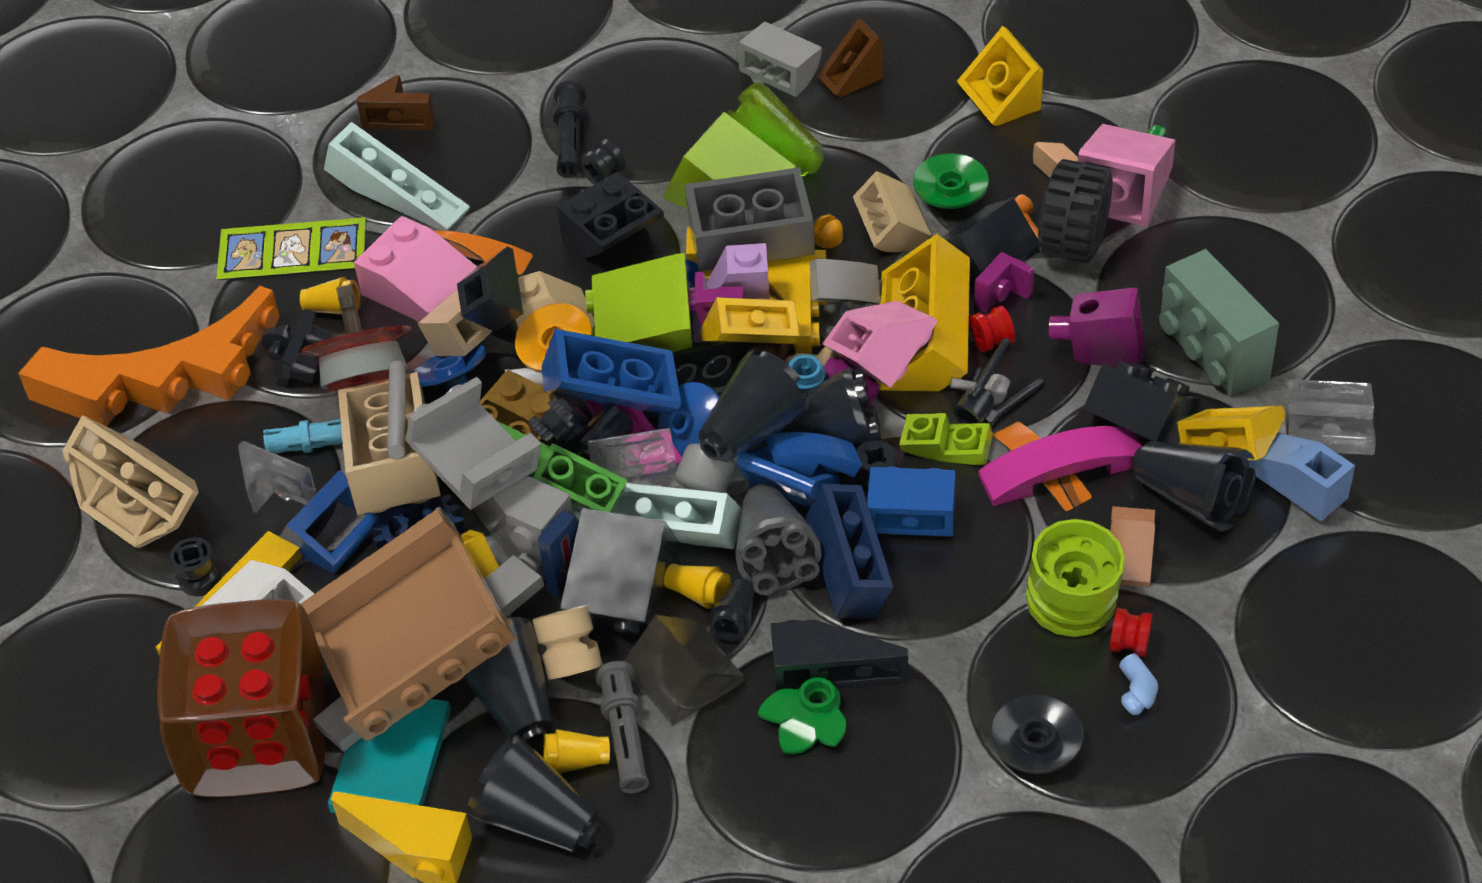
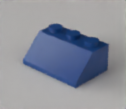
[541,329,681,413]

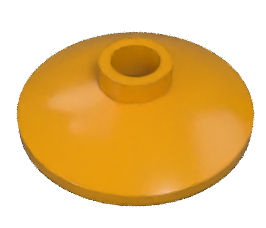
[515,303,593,372]

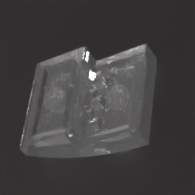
[1287,379,1376,455]
[587,428,680,489]

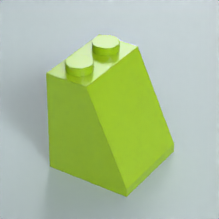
[662,112,795,208]
[585,253,693,352]

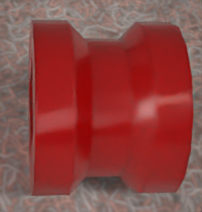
[969,306,1015,353]
[1110,607,1153,657]

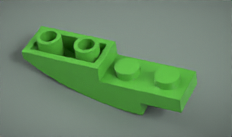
[496,420,628,512]

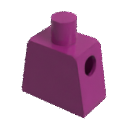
[1049,288,1145,366]

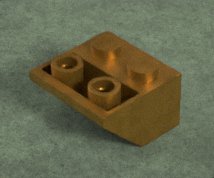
[480,369,573,447]

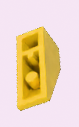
[331,791,472,883]

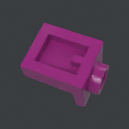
[974,252,1034,313]
[688,272,746,327]

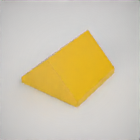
[957,26,1043,126]

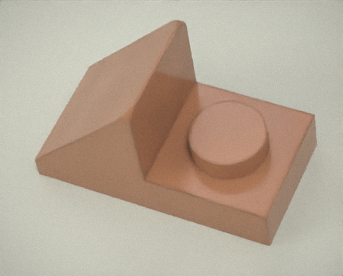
[1110,506,1155,588]

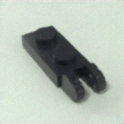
[528,397,589,447]

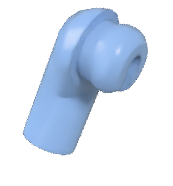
[1119,653,1158,715]

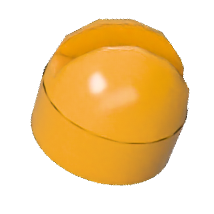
[814,214,843,248]

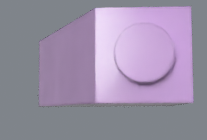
[693,243,770,343]

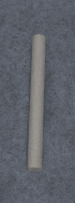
[387,361,405,459]

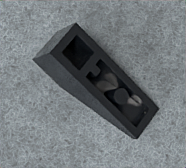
[770,620,908,692]

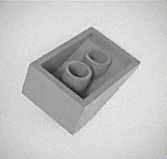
[472,476,573,580]

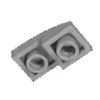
[809,259,880,305]

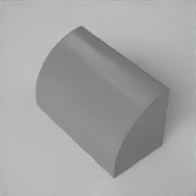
[739,22,822,97]

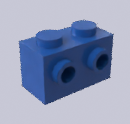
[867,466,955,536]

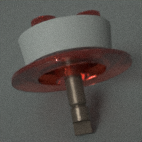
[300,284,412,393]

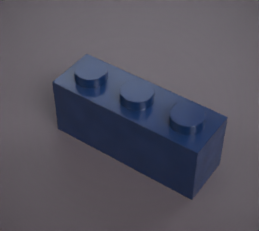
[806,484,893,619]

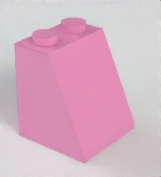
[1078,124,1175,227]

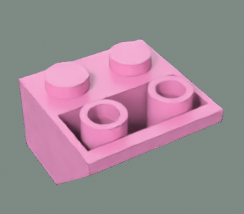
[823,301,938,388]

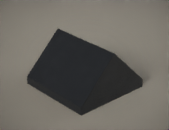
[942,197,1040,280]

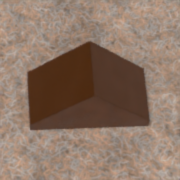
[817,18,883,98]

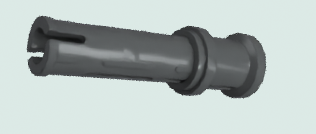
[595,661,649,793]

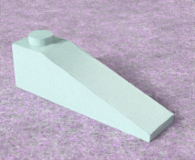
[324,122,470,231]
[572,483,742,549]

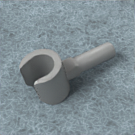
[950,374,1010,406]

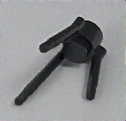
[953,338,1044,427]

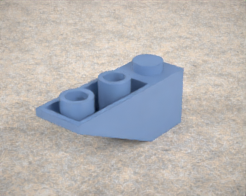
[1248,433,1355,521]

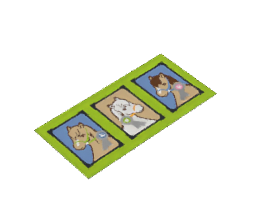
[216,217,366,280]

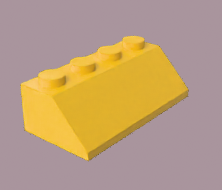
[876,234,970,392]

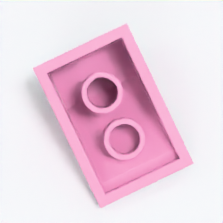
[354,216,477,322]

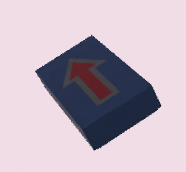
[538,510,578,598]

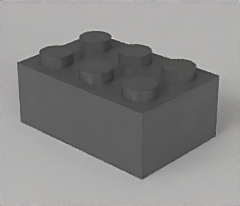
[685,167,815,272]

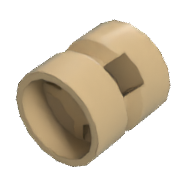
[532,605,603,680]

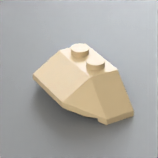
[62,415,199,548]

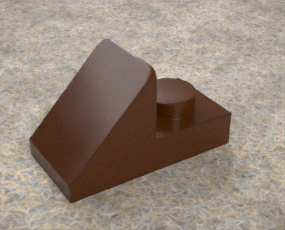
[356,75,435,130]

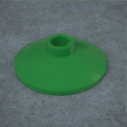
[913,153,989,209]

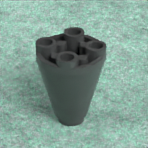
[735,483,821,595]

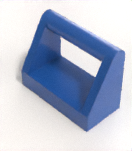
[736,446,840,511]
[280,470,387,573]

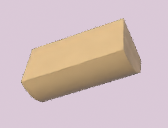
[853,171,931,252]

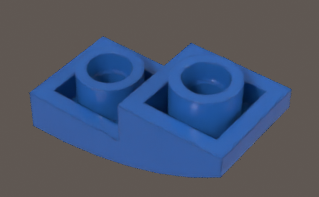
[766,432,862,477]

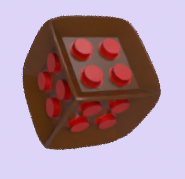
[157,599,326,798]

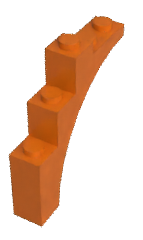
[18,286,280,427]

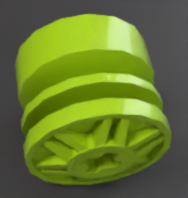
[1025,519,1125,637]

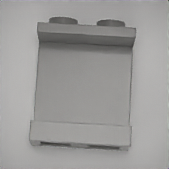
[406,377,541,510]

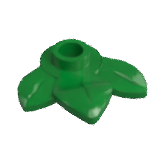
[758,677,846,754]

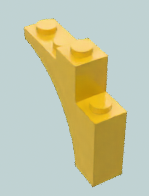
[686,227,827,354]

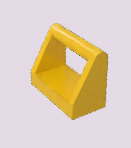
[700,297,799,344]
[1177,406,1285,460]

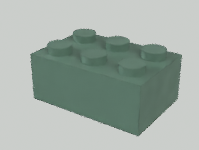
[1159,249,1279,398]

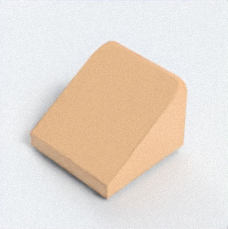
[1033,142,1078,178]

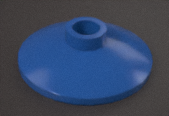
[412,344,486,389]
[658,382,720,456]

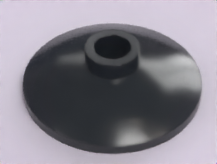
[991,694,1083,774]

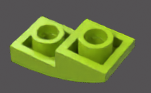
[899,413,993,465]

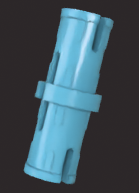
[263,419,343,456]

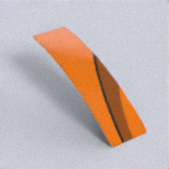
[434,230,533,275]
[993,422,1092,511]

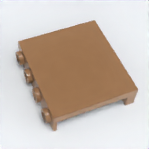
[301,509,516,742]

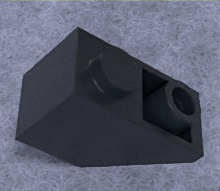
[457,246,524,332]

